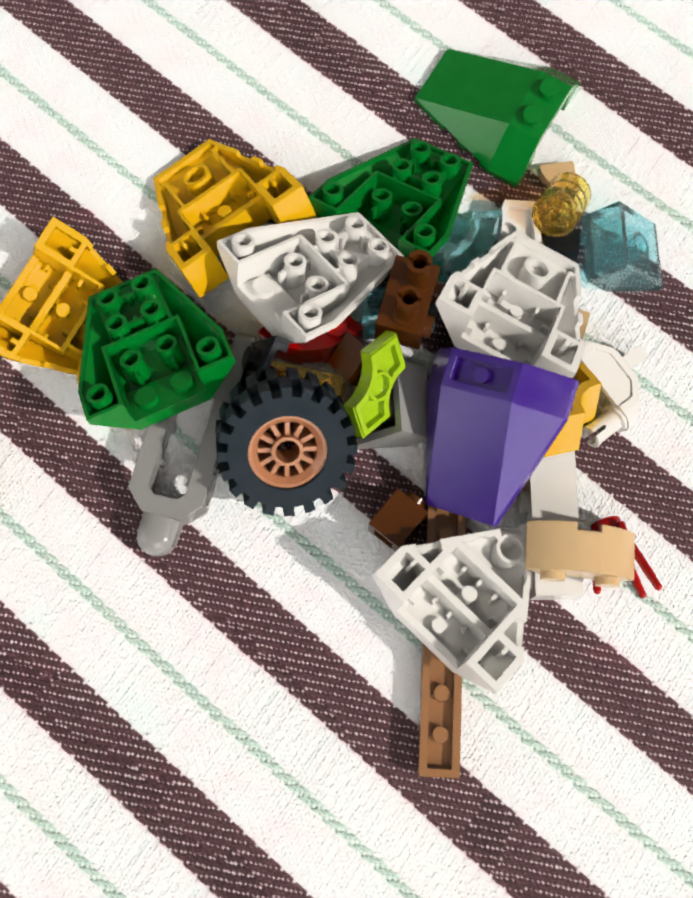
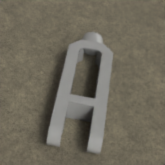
[128,332,257,557]

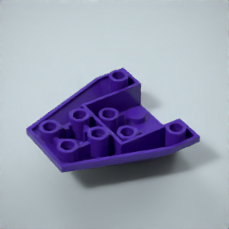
[426,347,579,527]

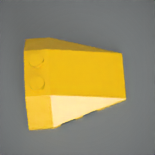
[0,217,123,375]

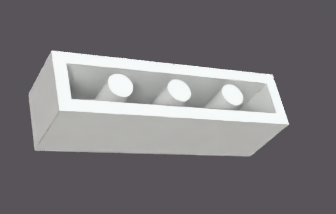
[518,451,584,600]

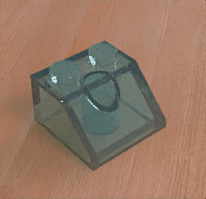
[581,201,663,292]

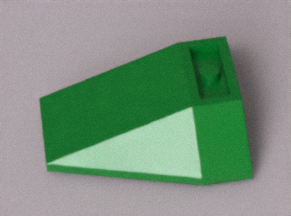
[308,138,473,258]
[78,268,236,430]

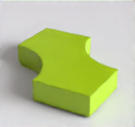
[343,330,406,439]

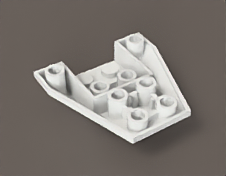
[217,212,404,344]

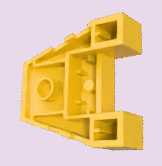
[153,139,317,298]

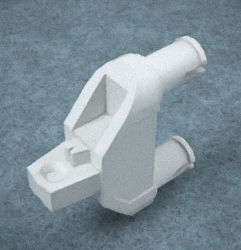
[580,340,648,448]

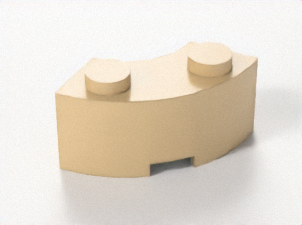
[525,520,635,588]

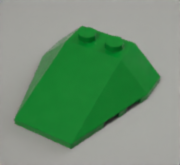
[414,48,580,188]

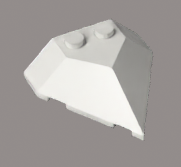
[373,524,532,694]

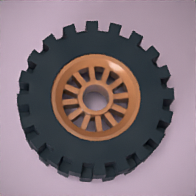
[215,367,358,516]

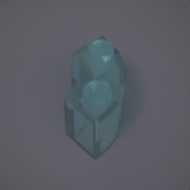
[432,210,503,286]

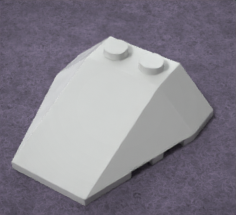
[435,230,585,378]

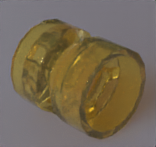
[532,172,592,237]

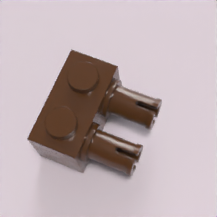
[375,250,445,350]

